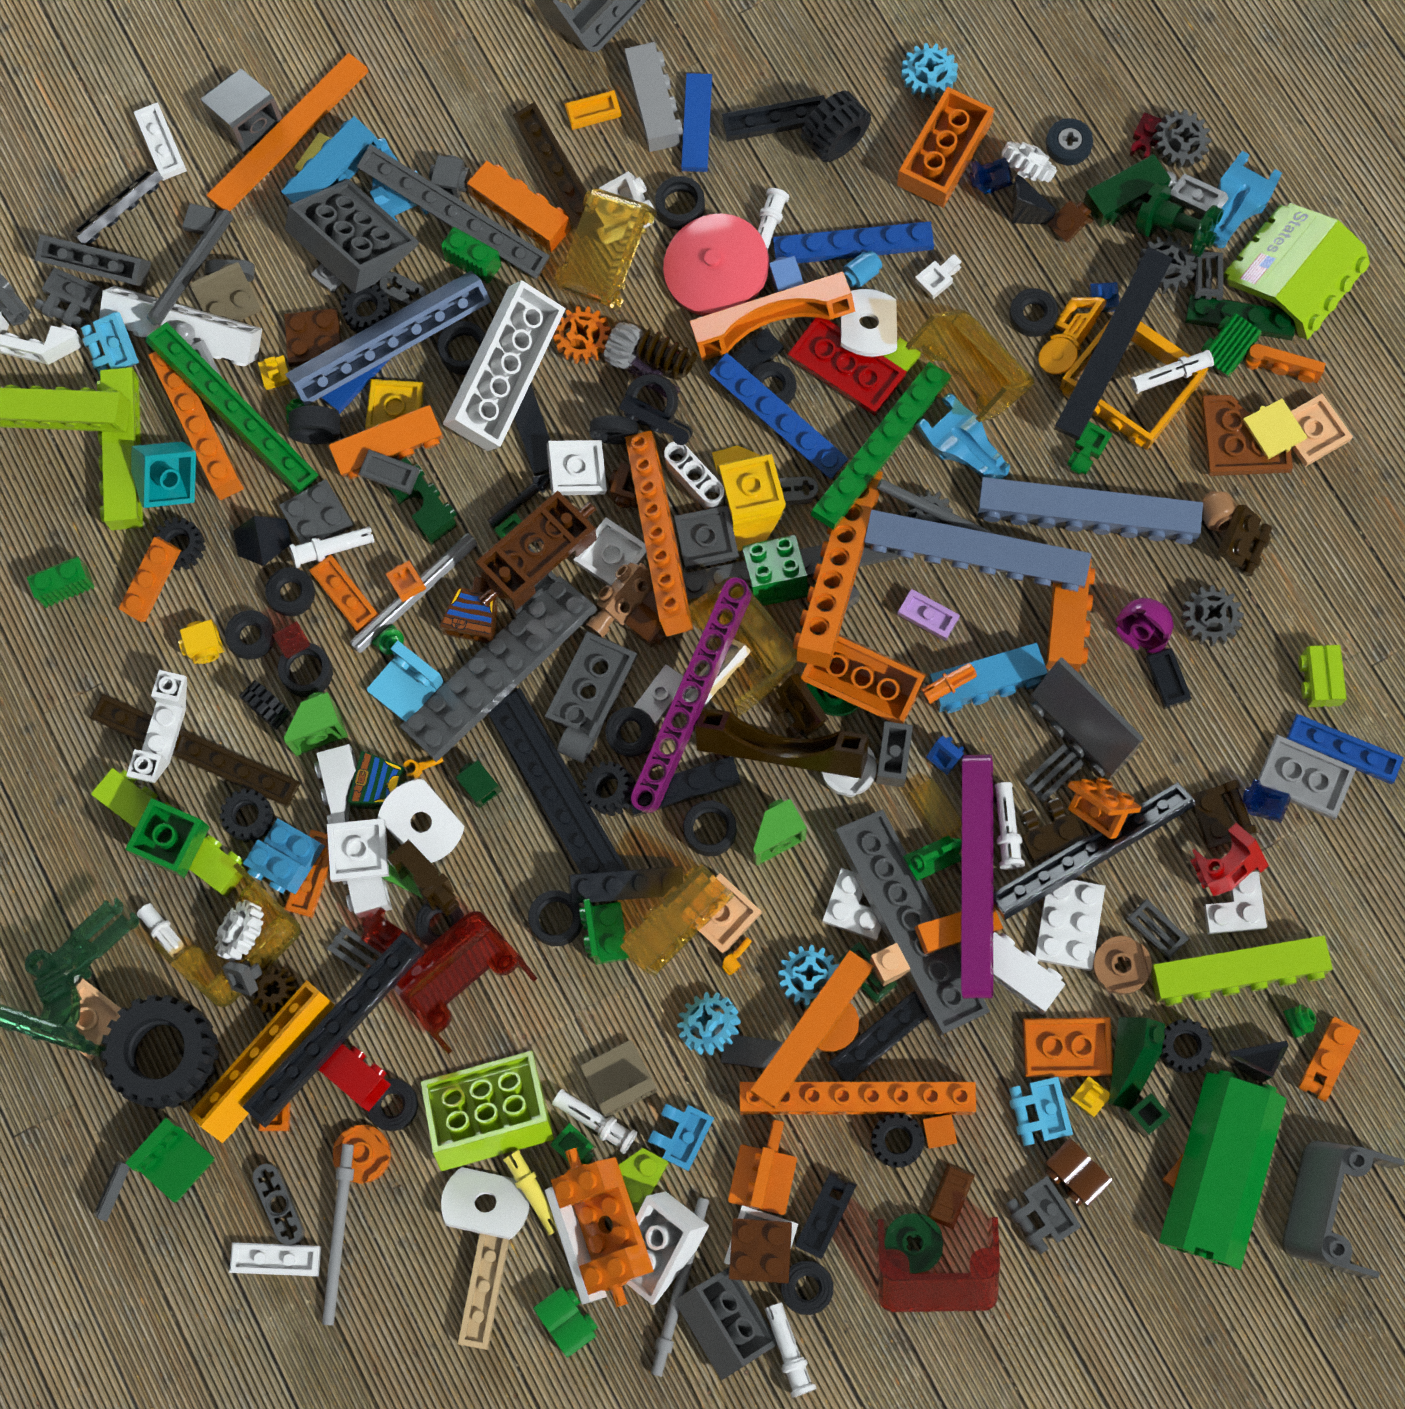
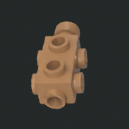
[586,562,653,638]

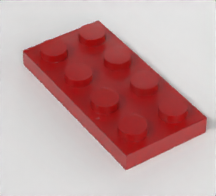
[788,317,907,416]

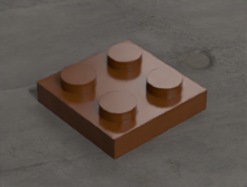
[284,308,341,367]
[729,1218,792,1284]

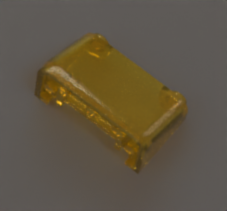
[555,188,657,312]

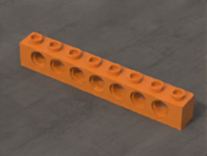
[625,430,694,637]
[793,471,883,668]
[740,1082,976,1115]

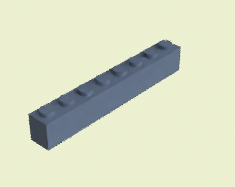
[285,271,491,406]
[977,477,1203,544]
[865,510,1092,592]

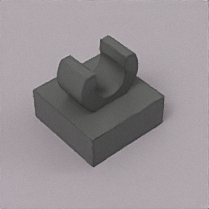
[222,960,262,996]

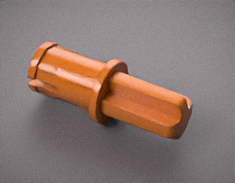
[921,663,977,704]

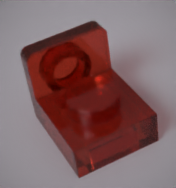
[273,621,310,658]
[361,907,407,954]

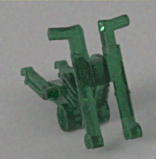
[0,898,139,1058]

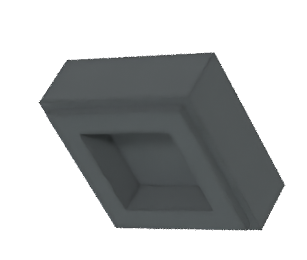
[182,204,217,235]

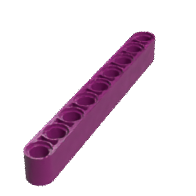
[631,577,752,813]
[961,754,993,999]

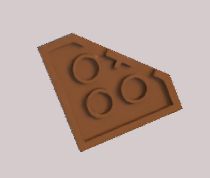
[1201,395,1293,476]

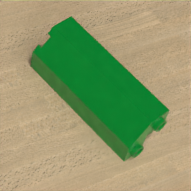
[1159,1070,1287,1270]

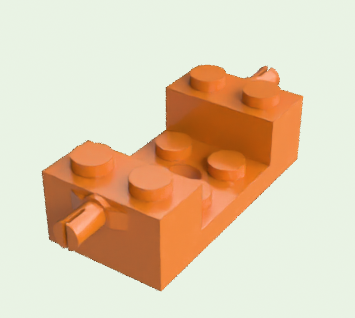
[551,1148,654,1308]

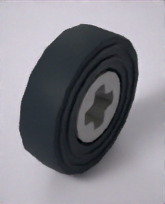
[1045,118,1093,166]

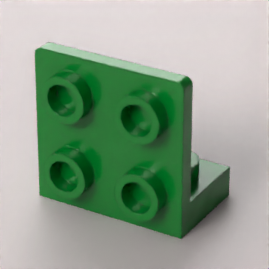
[742,535,808,608]
[579,899,630,965]
[125,1118,215,1203]

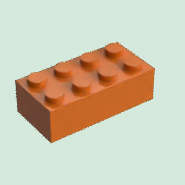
[897,86,994,208]

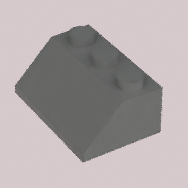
[675,1267,777,1380]

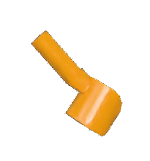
[403,757,444,778]
[722,937,752,976]

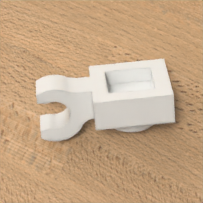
[915,254,962,299]

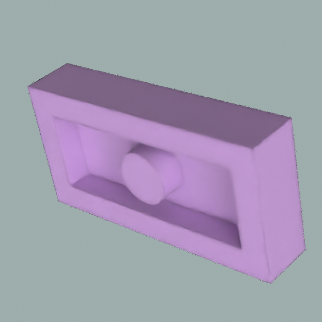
[897,589,960,641]

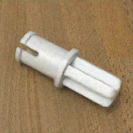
[137,903,184,955]

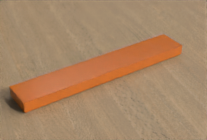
[750,950,874,1109]

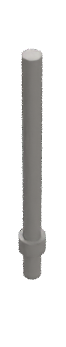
[322,1144,354,1325]
[650,1197,710,1377]

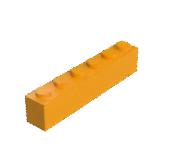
[188,980,335,1143]

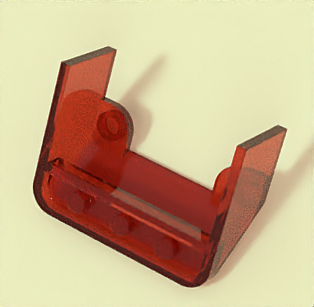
[393,911,538,1054]
[876,1217,1000,1312]

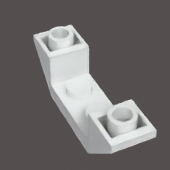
[0,312,83,365]
[126,670,187,783]

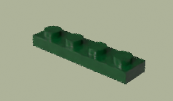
[1185,294,1295,341]

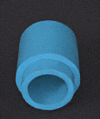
[843,250,882,289]

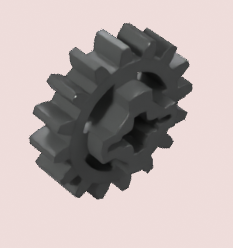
[1152,109,1211,169]
[1137,236,1197,294]
[1181,585,1244,647]

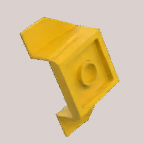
[712,445,786,552]

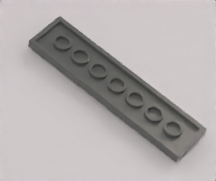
[400,576,597,762]
[832,809,990,1036]

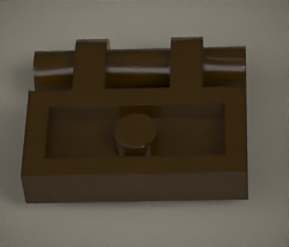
[1218,505,1272,577]

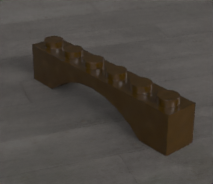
[696,707,868,779]

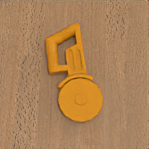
[1038,297,1106,375]

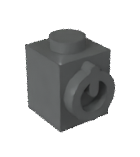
[429,155,470,199]

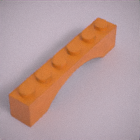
[690,271,856,361]
[149,352,244,500]

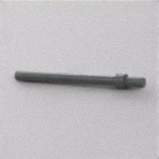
[877,479,1005,536]

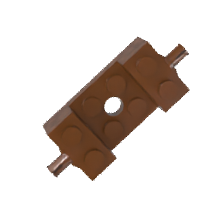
[476,491,597,611]

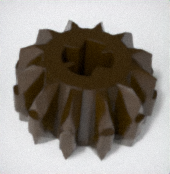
[252,966,299,1016]

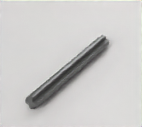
[147,209,233,325]

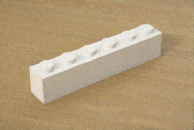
[99,286,262,366]

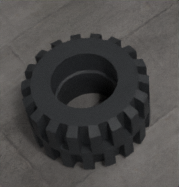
[801,90,871,163]

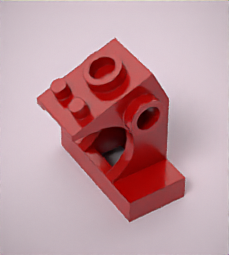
[1190,823,1269,896]

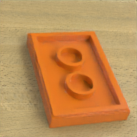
[1022,1017,1113,1078]

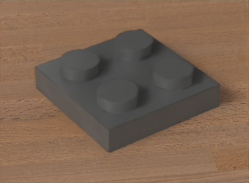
[279,479,354,544]
[674,505,739,570]

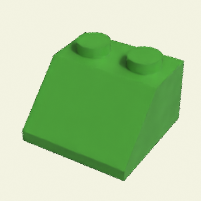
[284,692,348,756]
[753,799,807,866]

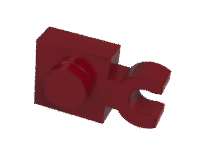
[1130,112,1162,160]

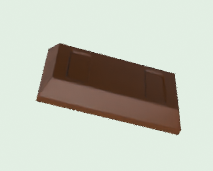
[927,1163,975,1230]

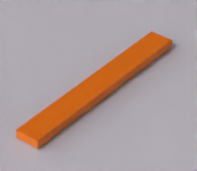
[206,53,369,212]

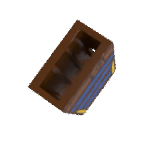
[440,577,498,644]

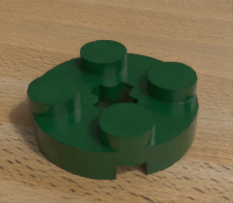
[884,1213,943,1274]

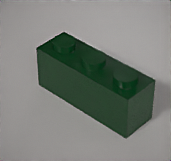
[1083,154,1171,228]

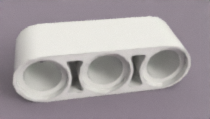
[664,442,725,510]

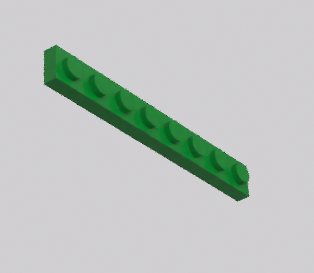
[145,322,319,495]
[811,362,952,530]

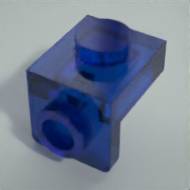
[970,157,1014,194]
[1243,779,1291,823]

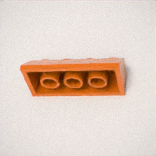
[801,633,928,724]

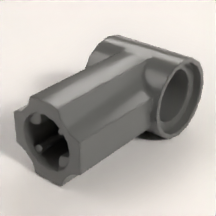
[0,273,31,326]

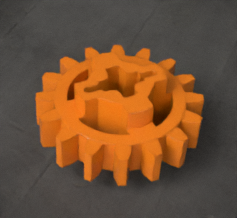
[553,306,611,364]

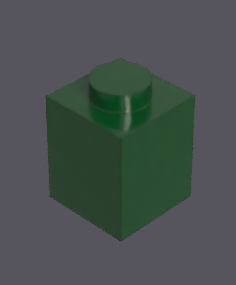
[456,760,501,809]
[1124,1093,1171,1138]

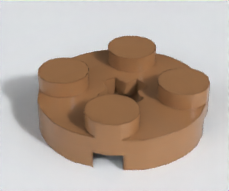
[1093,936,1152,995]

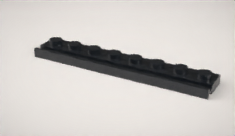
[488,687,627,873]

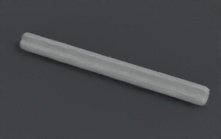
[350,533,477,653]

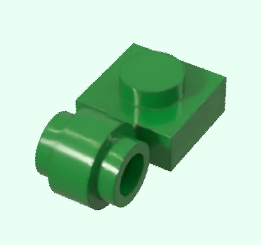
[1067,421,1112,476]

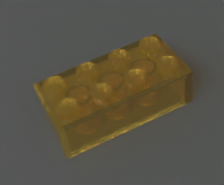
[620,864,735,977]

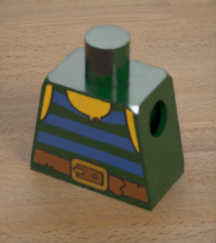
[348,751,408,809]

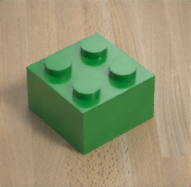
[125,798,210,878]

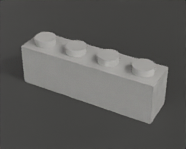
[624,42,683,152]

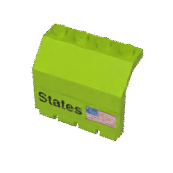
[1223,203,1370,340]

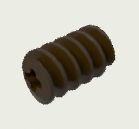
[636,327,698,380]

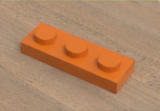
[119,537,181,622]

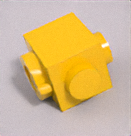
[178,619,225,664]

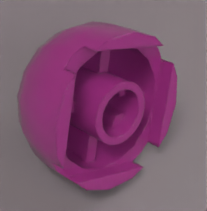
[1115,597,1174,653]

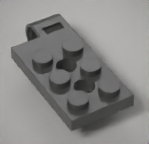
[545,631,638,763]

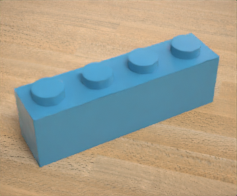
[281,116,383,203]
[929,643,1048,713]

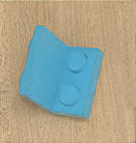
[367,641,444,722]

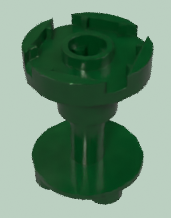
[1136,182,1224,257]

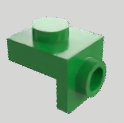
[550,1123,596,1164]

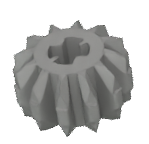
[604,322,643,369]

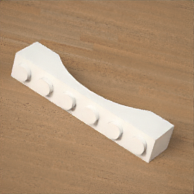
[314,744,392,918]

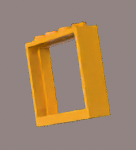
[1059,320,1209,450]

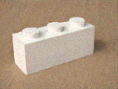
[993,932,1065,1015]

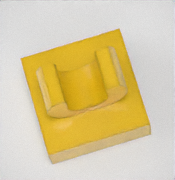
[258,355,290,390]
[1070,1076,1110,1118]

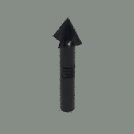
[487,474,550,529]

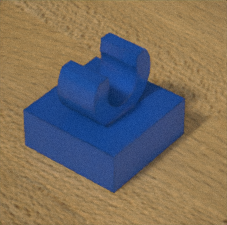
[1089,282,1119,312]
[926,735,964,775]

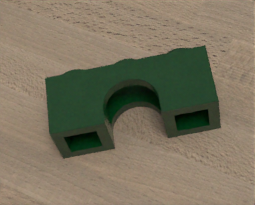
[385,457,457,545]

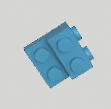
[243,818,325,895]

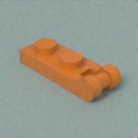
[1244,344,1326,383]
[1298,1016,1361,1102]

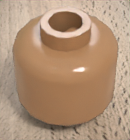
[1201,491,1237,533]

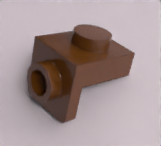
[1048,200,1094,243]
[609,462,638,508]

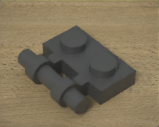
[34,267,103,328]
[1006,1176,1082,1255]

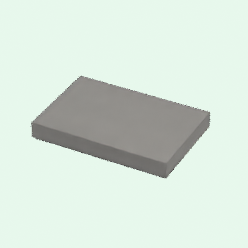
[1254,735,1356,820]

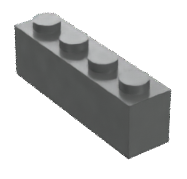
[34,234,151,287]

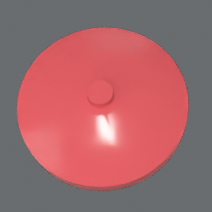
[663,214,769,316]

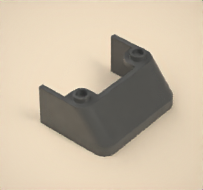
[534,0,647,52]
[1282,1141,1404,1279]

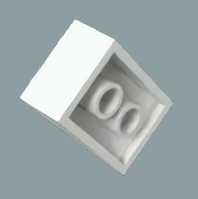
[626,1191,709,1305]

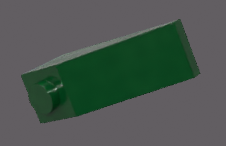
[1109,1017,1165,1110]

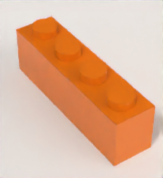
[467,160,571,253]
[329,405,444,479]
[1046,560,1095,672]

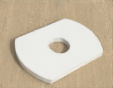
[840,289,897,357]
[378,779,464,863]
[441,1167,530,1240]

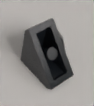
[1012,175,1056,225]
[233,516,292,566]
[1224,1041,1288,1083]

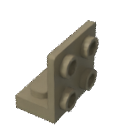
[190,262,262,321]
[581,1040,658,1118]

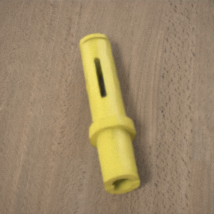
[502,1149,558,1236]

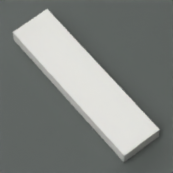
[545,1187,607,1305]

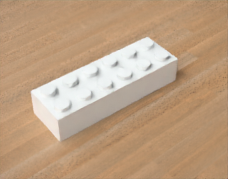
[443,280,566,451]

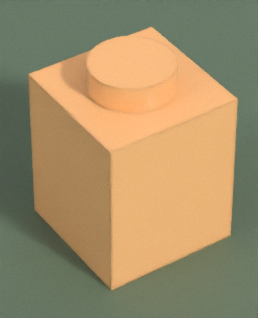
[870,943,910,986]

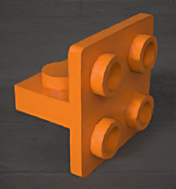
[1067,777,1142,839]
[728,1144,797,1215]

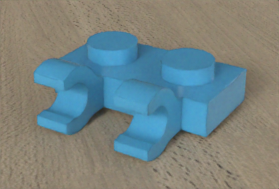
[648,1104,714,1172]

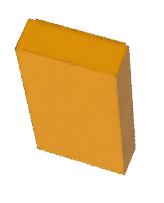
[564,90,622,130]

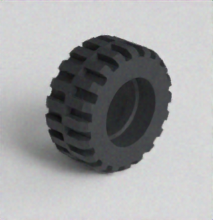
[100,994,219,1109]

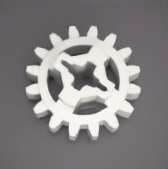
[1001,141,1057,183]
[215,900,264,962]

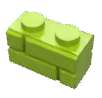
[1298,645,1347,707]

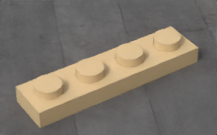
[458,1233,510,1350]

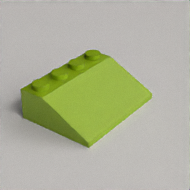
[420,1051,554,1171]

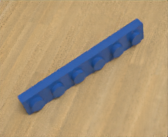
[773,221,934,264]
[709,353,849,480]

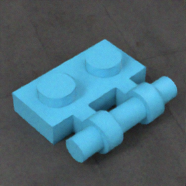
[81,312,139,377]
[1009,1077,1073,1146]

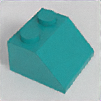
[131,441,196,508]

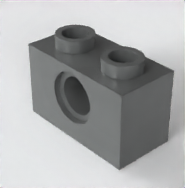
[876,721,913,788]

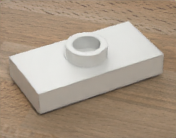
[634,664,683,726]

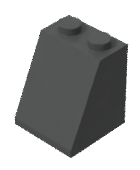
[200,69,282,154]

